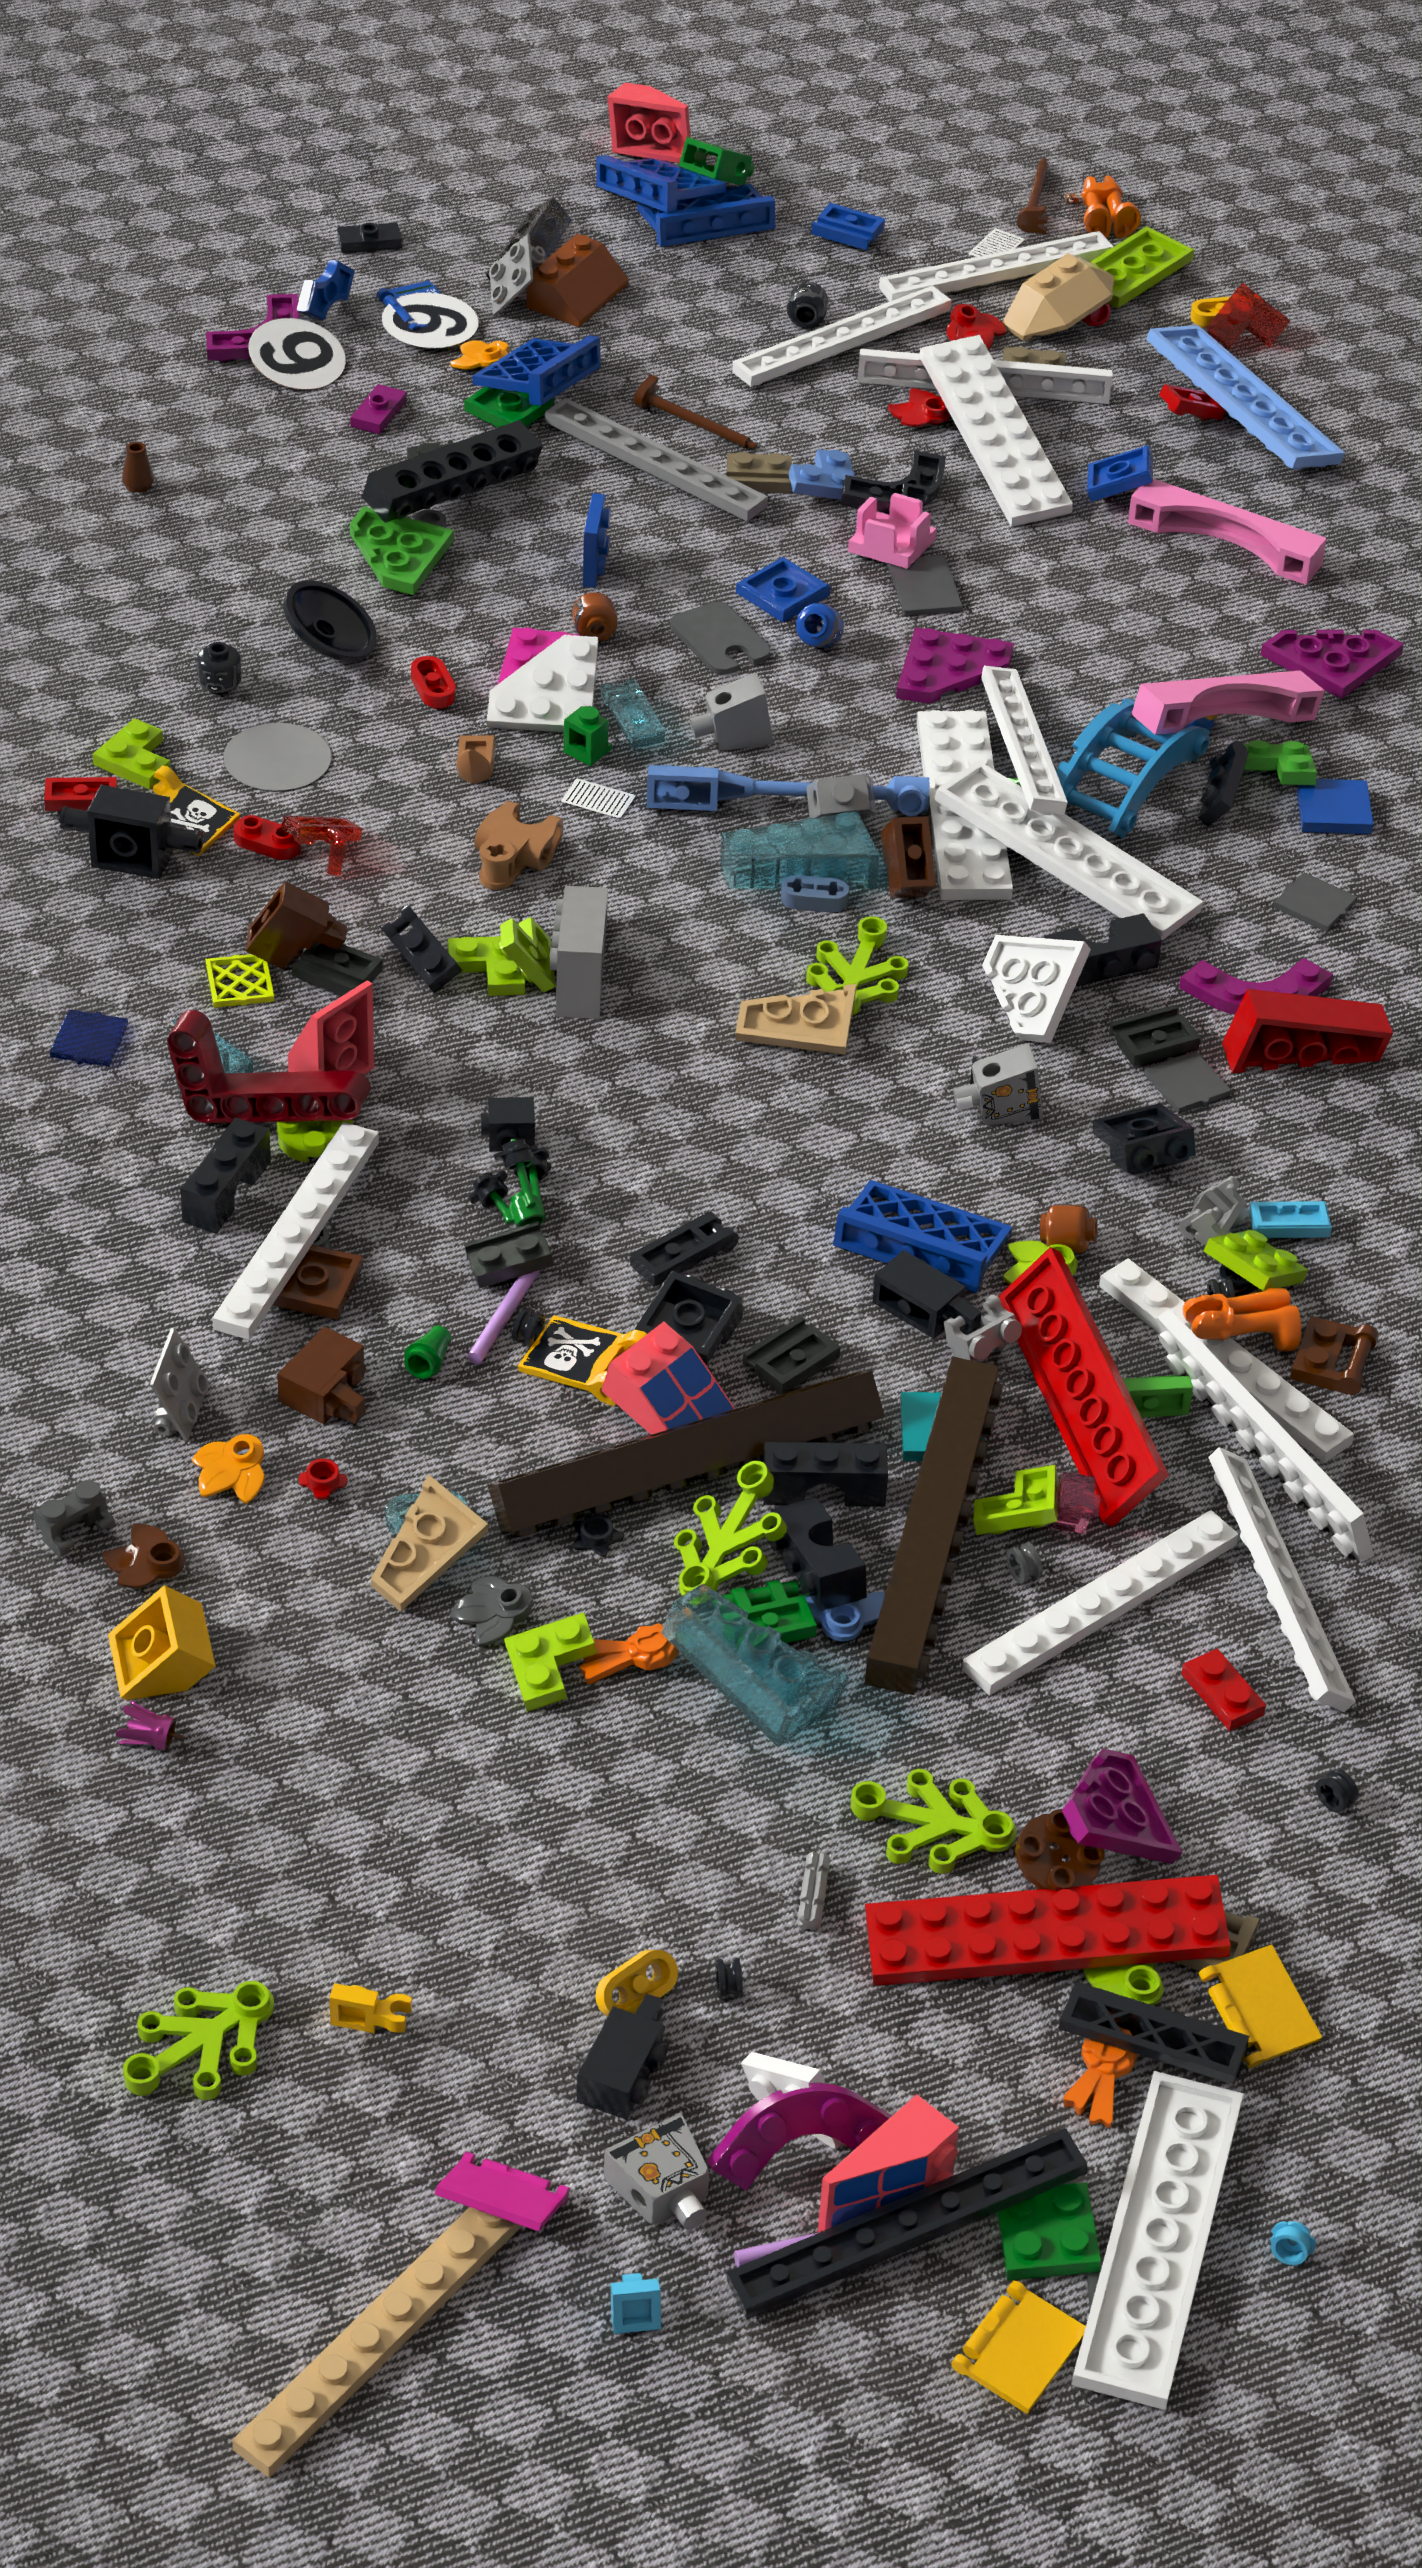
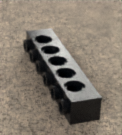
[362,420,543,523]

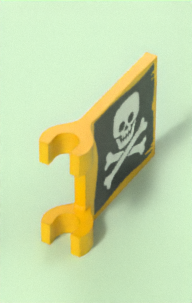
[153,766,240,857]
[518,1315,647,1406]

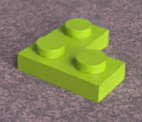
[93,718,171,790]
[499,916,556,993]
[448,936,525,996]
[973,1465,1059,1535]
[504,1612,597,1712]

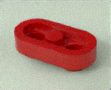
[411,656,456,709]
[234,815,301,860]

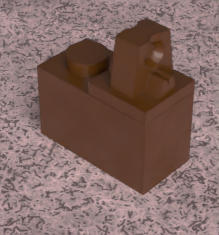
[881,816,936,899]
[245,881,347,970]
[277,1326,366,1425]

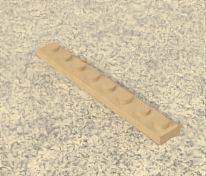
[232,2207,522,2478]

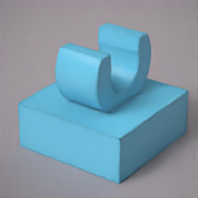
[610,2273,661,2334]

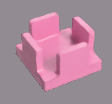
[848,493,936,569]

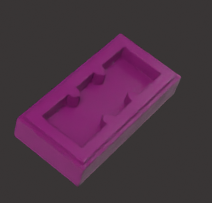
[350,384,407,434]

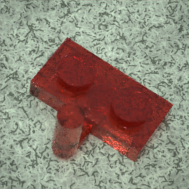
[281,815,362,875]

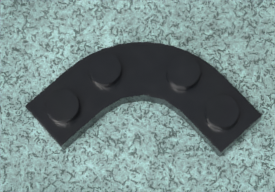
[840,450,946,515]

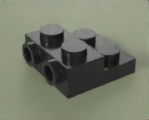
[1092,1103,1196,1174]
[635,1271,743,1365]

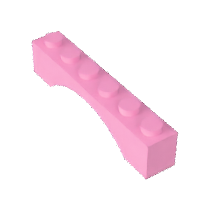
[1128,479,1326,585]
[1131,670,1325,735]

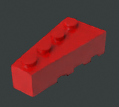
[1222,989,1393,1073]

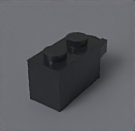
[872,1250,981,1339]
[576,1994,668,2120]

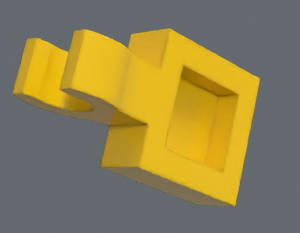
[329,1983,412,2033]

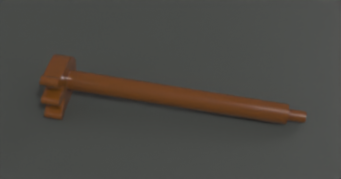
[1017,158,1048,234]
[634,374,757,450]

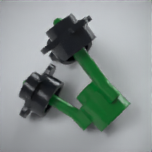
[468,1139,551,1228]

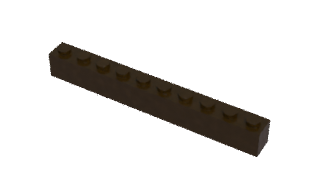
[864,1356,1004,1695]
[487,1371,885,1538]

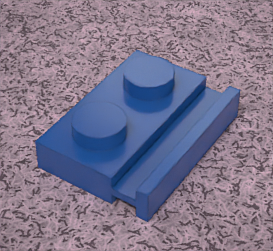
[811,203,885,250]

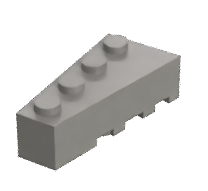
[550,886,608,1019]

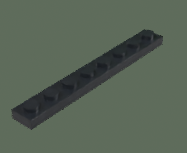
[726,2128,1087,2319]

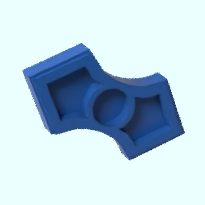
[297,260,355,321]

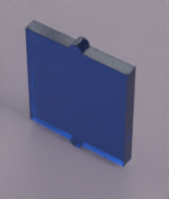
[49,1009,128,1067]

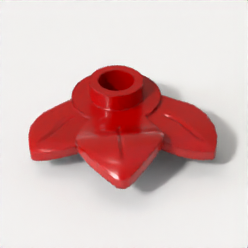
[946,304,1006,351]
[888,388,951,427]

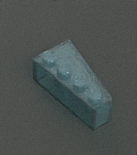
[720,811,880,889]
[661,1584,849,1747]

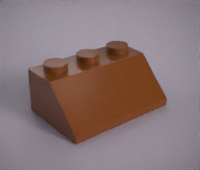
[527,234,629,327]

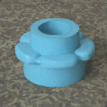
[1270,2221,1316,2265]

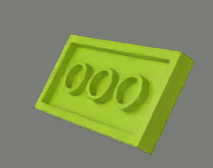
[1090,226,1194,308]

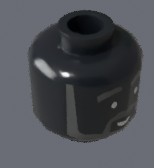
[787,282,829,328]
[197,642,242,695]

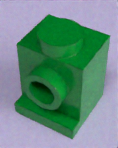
[563,706,612,766]

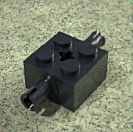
[59,785,204,879]

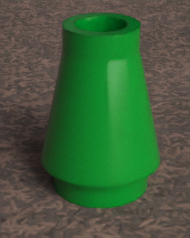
[404,1326,452,1379]

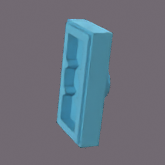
[1249,1201,1332,1238]

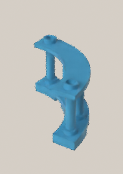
[1056,698,1211,839]

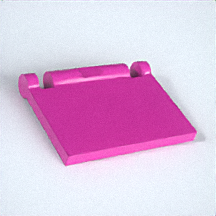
[435,2151,570,2231]

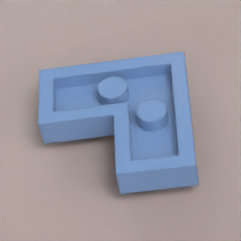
[788,449,855,500]

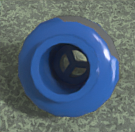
[796,603,844,649]

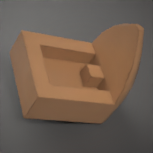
[456,735,496,784]

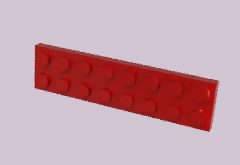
[998,1247,1170,1527]
[865,1875,1231,1986]

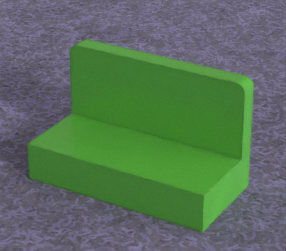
[1123,1375,1193,1418]

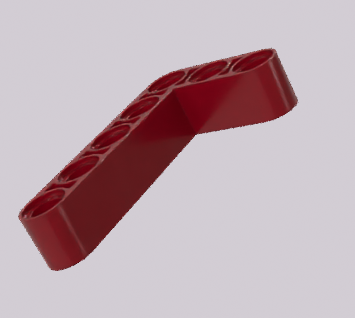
[167,1010,371,1123]

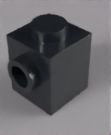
[481,1097,535,1152]

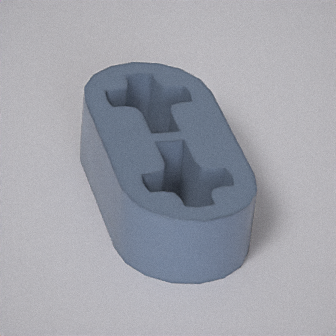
[781,875,849,913]

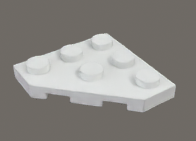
[487,635,598,732]
[982,935,1091,1043]

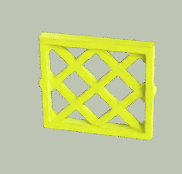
[206,954,274,1008]

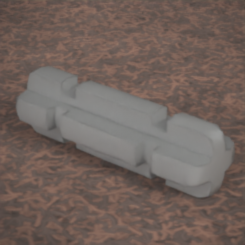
[797,1851,830,1931]

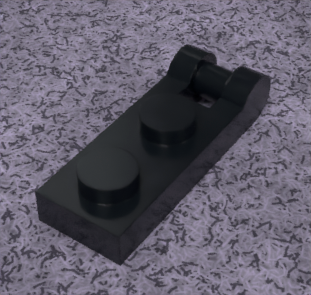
[1198,741,1248,826]
[379,904,463,993]
[630,1212,739,1287]

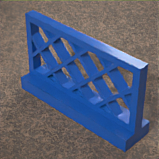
[596,155,726,213]
[637,184,775,247]
[473,335,601,406]
[833,1180,1013,1293]

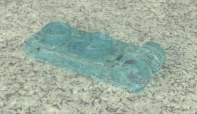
[600,678,665,748]

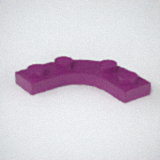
[206,294,299,362]
[1179,958,1333,1015]
[706,2083,892,2191]

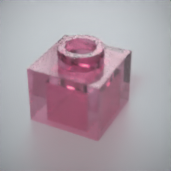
[1052,1471,1101,1534]

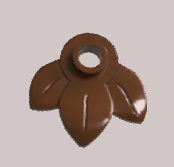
[102,1523,185,1588]

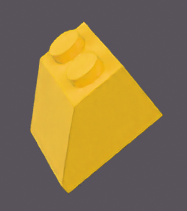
[108,1585,216,1700]

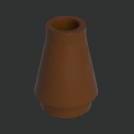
[122,442,154,493]

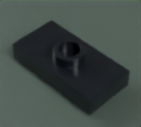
[337,222,402,253]

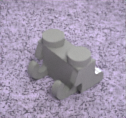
[1179,1176,1249,1246]
[944,1294,1022,1361]

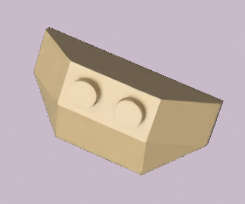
[1002,253,1114,341]

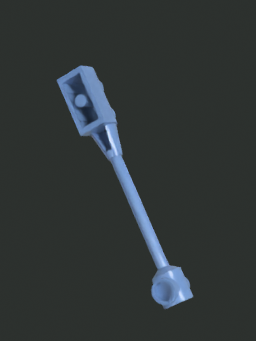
[647,765,930,816]

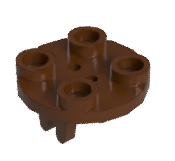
[1015,1809,1105,1891]

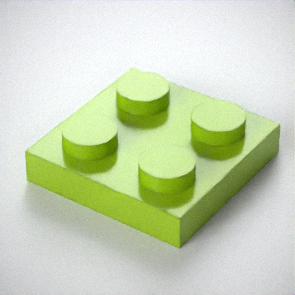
[1203,1230,1308,1291]

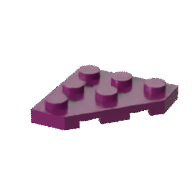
[896,627,1014,704]
[1261,629,1404,699]
[1062,1748,1183,1864]

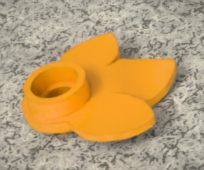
[450,340,509,370]
[192,1434,265,1504]

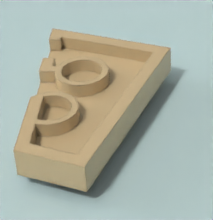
[735,984,856,1055]
[371,1474,488,1612]

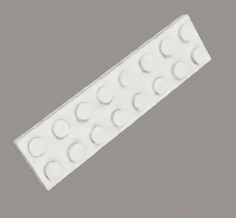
[920,335,1073,527]
[917,710,1013,900]
[934,761,1204,940]
[1157,1308,1374,1563]
[1072,2071,1244,2410]

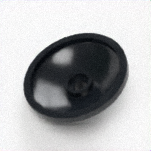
[283,580,377,661]

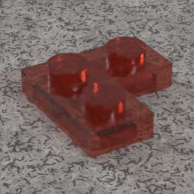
[1204,283,1291,351]

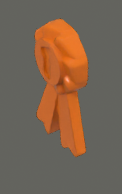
[579,1623,679,1685]
[1063,2026,1138,2128]

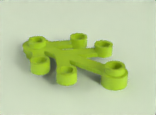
[806,916,909,1016]
[674,1461,787,1603]
[850,1769,1017,1874]
[123,1981,274,2100]

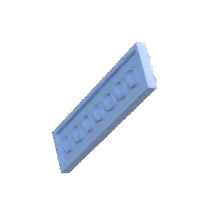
[1146,325,1345,470]

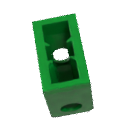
[678,137,754,186]

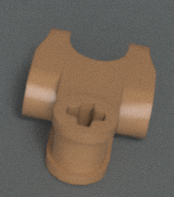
[474,801,564,890]

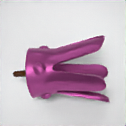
[116,1700,183,1751]

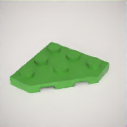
[350,506,454,595]

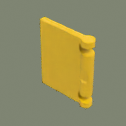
[1198,1944,1323,2068]
[951,2281,1086,2414]

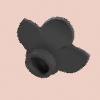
[450,1576,533,1647]

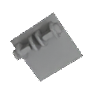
[489,233,545,316]
[150,1327,209,1441]

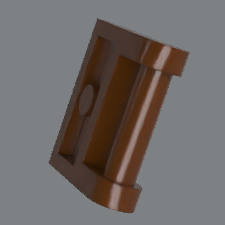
[1290,1316,1379,1395]

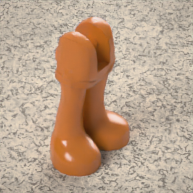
[1081,175,1141,238]
[1183,1287,1301,1352]

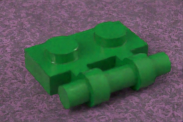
[715,1579,817,1654]

